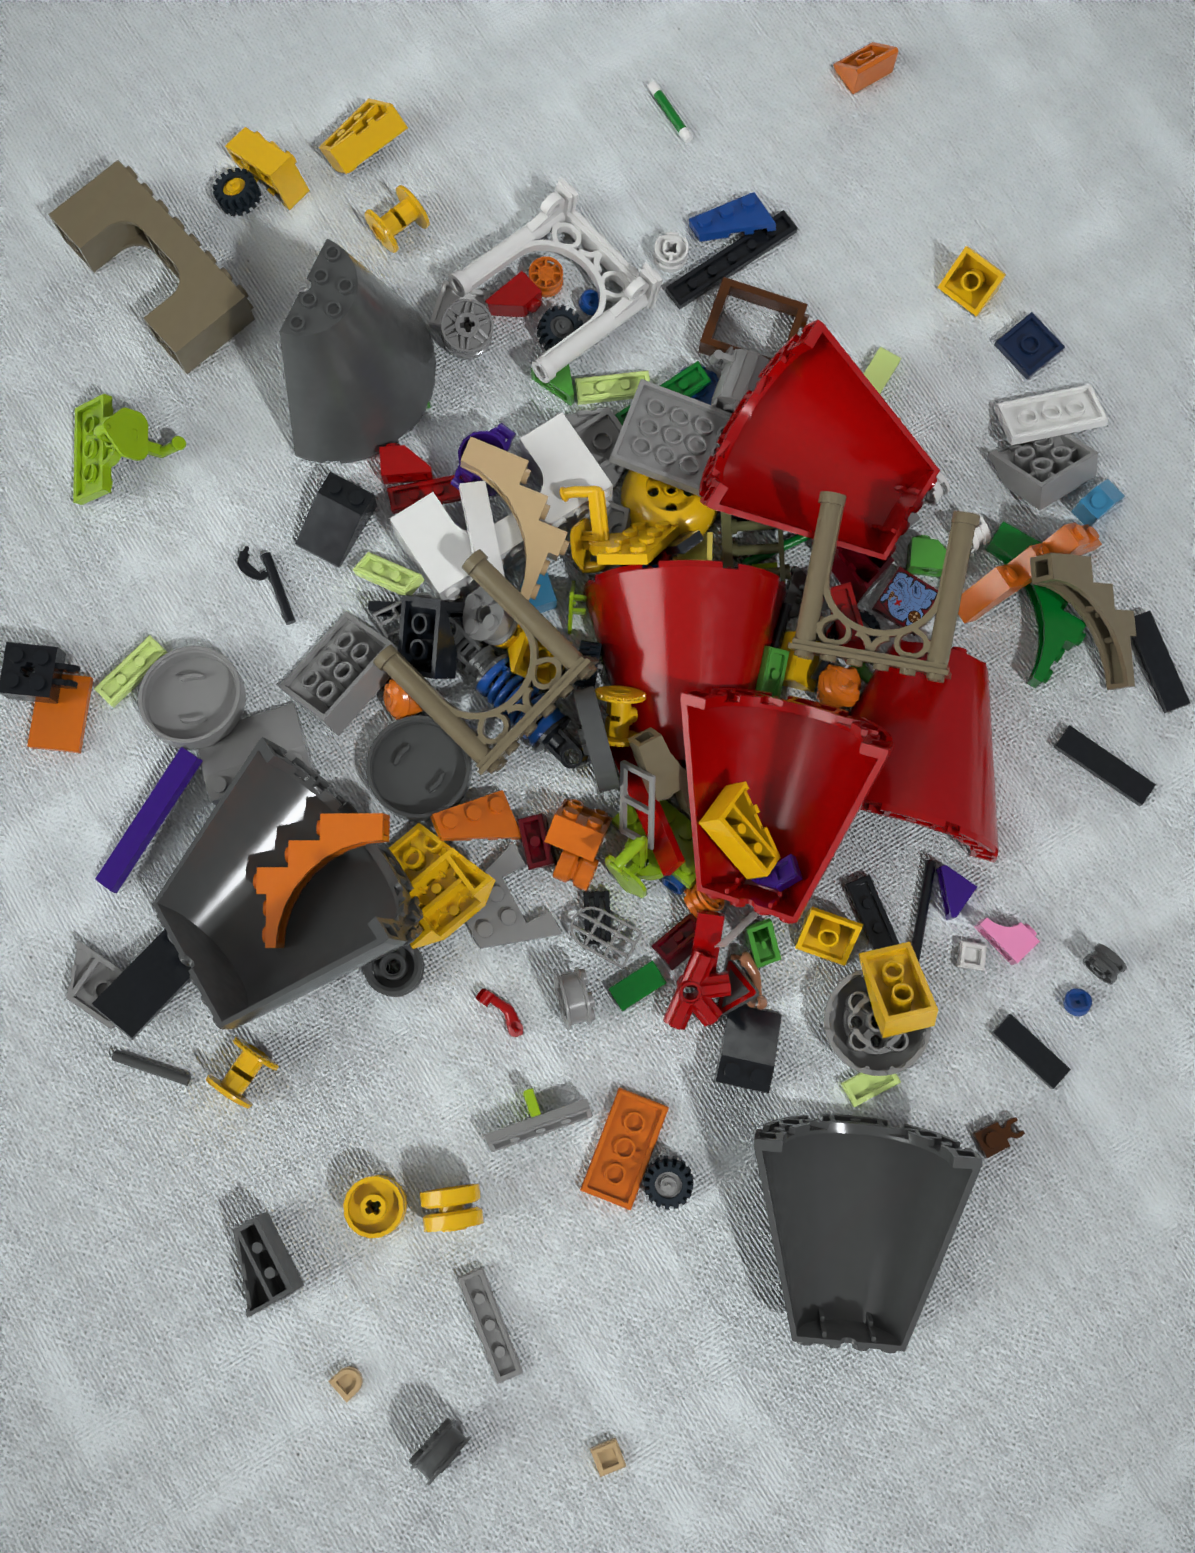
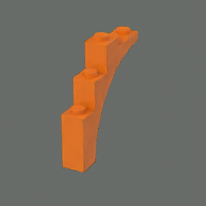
[958,522,1102,624]
[253,813,390,948]

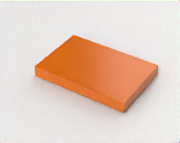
[27,674,93,754]

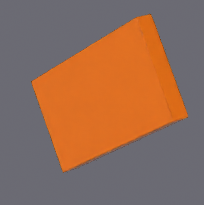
[580,1088,669,1210]

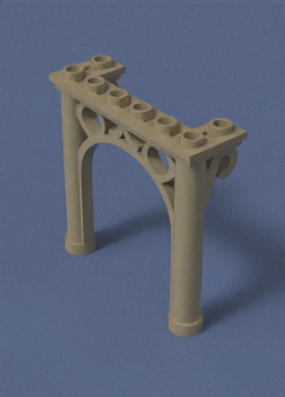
[788,491,980,683]
[373,549,599,775]

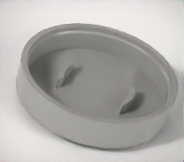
[138,646,246,750]

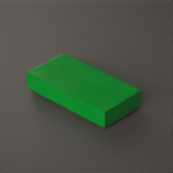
[608,960,667,1012]

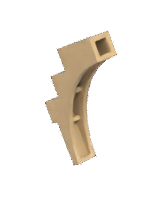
[460,436,570,601]

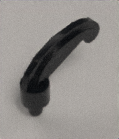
[237,546,268,581]

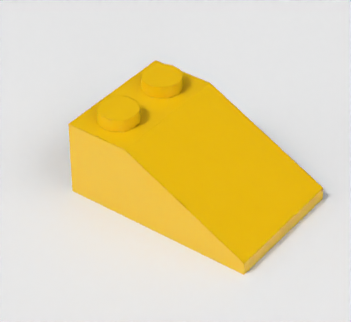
[859,942,938,1038]

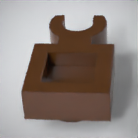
[972,1117,1025,1158]

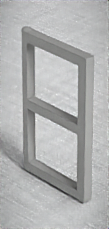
[619,760,656,850]

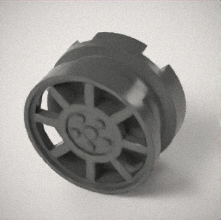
[1083,943,1127,985]

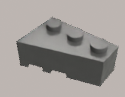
[233,1211,304,1318]

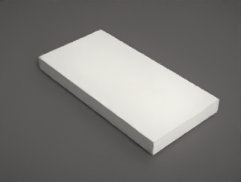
[994,384,1109,445]

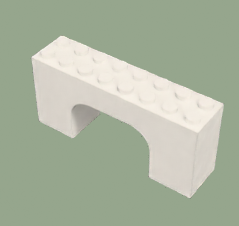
[390,412,613,602]

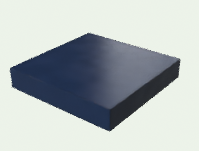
[994,312,1065,380]

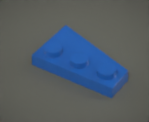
[689,192,776,242]

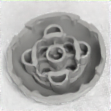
[824,969,932,1076]

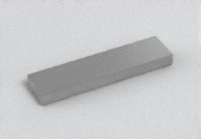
[484,1098,593,1152]
[457,1266,524,1384]

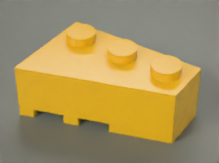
[318,98,408,174]
[225,127,310,210]
[699,781,781,879]

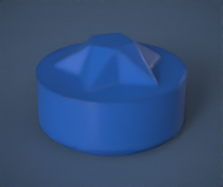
[578,289,599,316]
[661,875,687,894]
[1063,988,1092,1016]

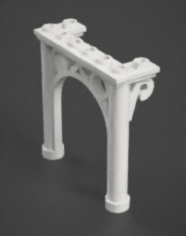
[448,178,663,383]

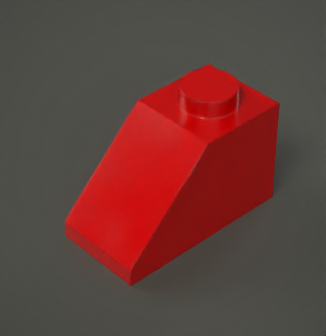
[485,271,542,317]
[379,443,434,485]

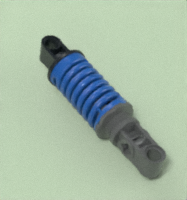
[449,618,588,769]

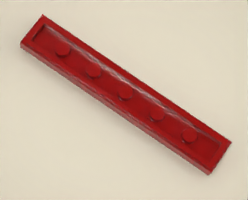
[610,746,685,876]

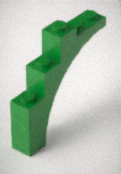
[985,521,1086,689]

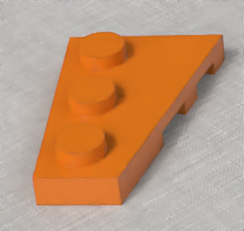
[430,790,521,841]

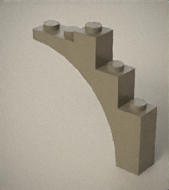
[1030,553,1136,690]
[628,727,690,815]

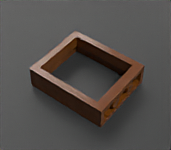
[698,277,809,361]

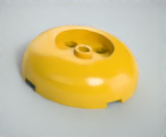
[621,470,719,535]

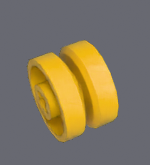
[343,1174,408,1239]
[420,1184,484,1232]

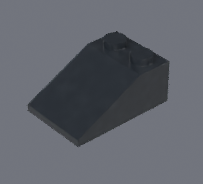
[295,472,377,568]
[398,595,457,679]
[713,1006,782,1093]

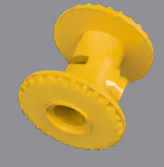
[364,185,430,253]
[595,686,646,747]
[206,1037,279,1109]

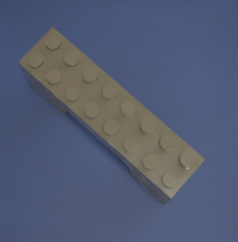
[48,160,255,374]

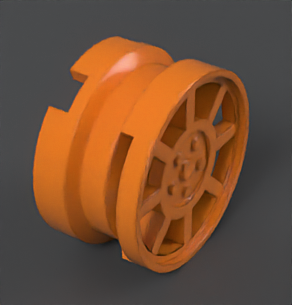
[529,257,563,298]
[684,883,724,918]

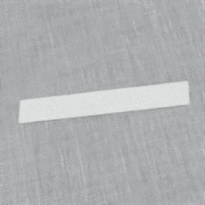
[714,909,760,948]

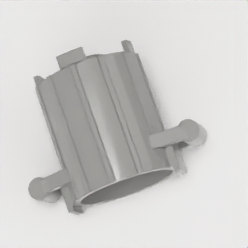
[709,346,770,414]

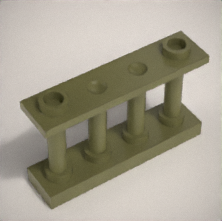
[721,512,791,583]

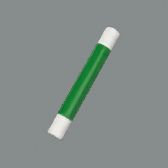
[648,81,693,143]

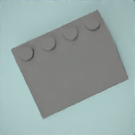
[278,611,398,736]
[198,703,316,805]

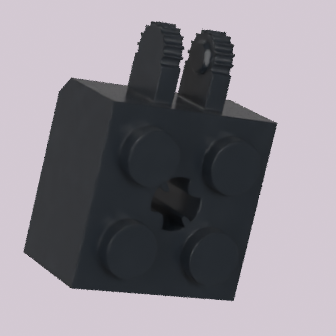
[0,642,80,704]

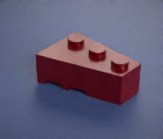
[812,541,895,604]

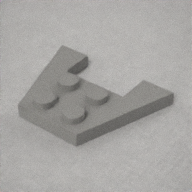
[466,842,562,949]

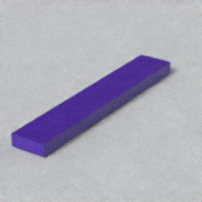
[95,747,203,894]

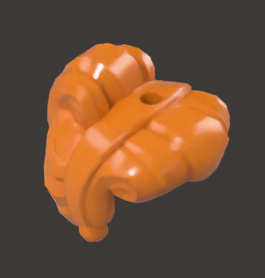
[817,664,862,708]
[383,679,423,720]

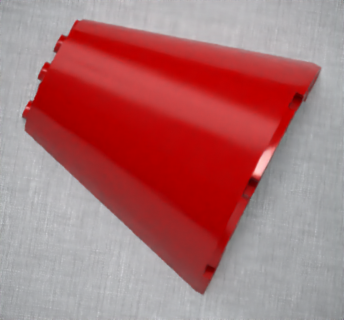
[699,319,940,560]
[584,560,786,767]
[848,640,999,863]
[680,688,894,924]

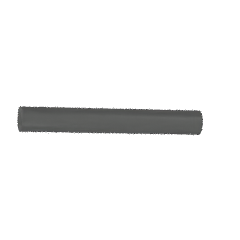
[112,1050,191,1086]

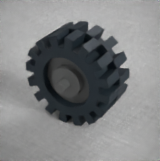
[537,305,584,351]

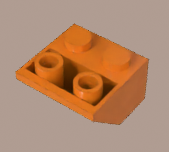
[544,798,613,862]

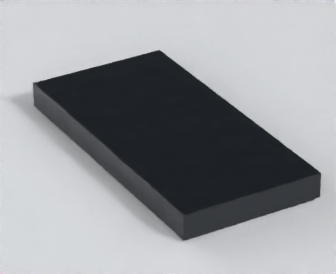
[92,929,191,1040]

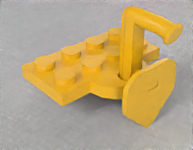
[559,486,680,573]

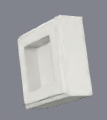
[956,941,987,971]

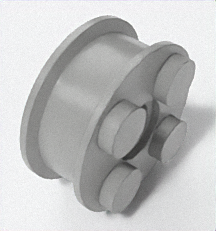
[463,586,518,646]
[553,967,595,1030]

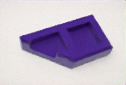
[751,854,803,892]

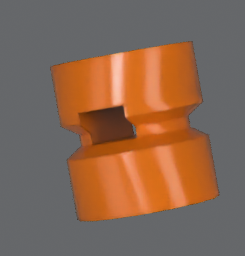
[553,850,600,891]

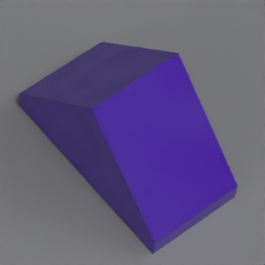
[936,865,977,921]

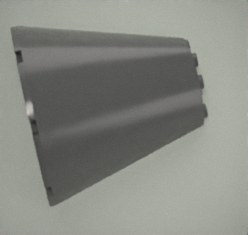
[279,239,436,464]
[754,1114,983,1353]

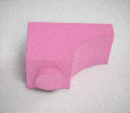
[974,917,1040,965]

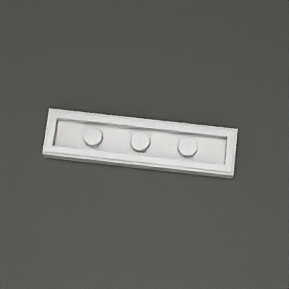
[459,481,505,577]

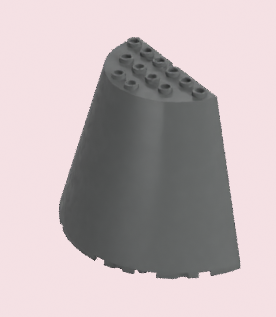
[152,737,423,1030]

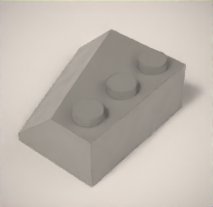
[988,434,1099,510]

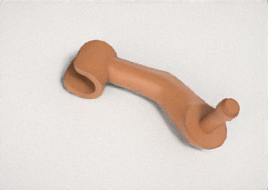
[730,951,767,1009]

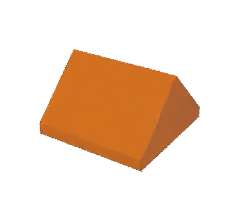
[833,42,898,94]

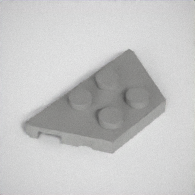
[555,407,626,488]
[66,940,124,1029]

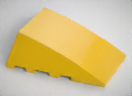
[389,823,496,949]

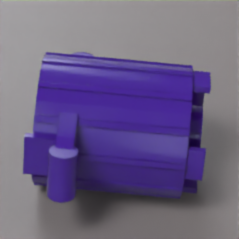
[451,423,516,497]

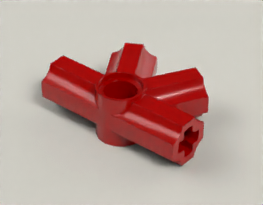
[663,948,731,1030]

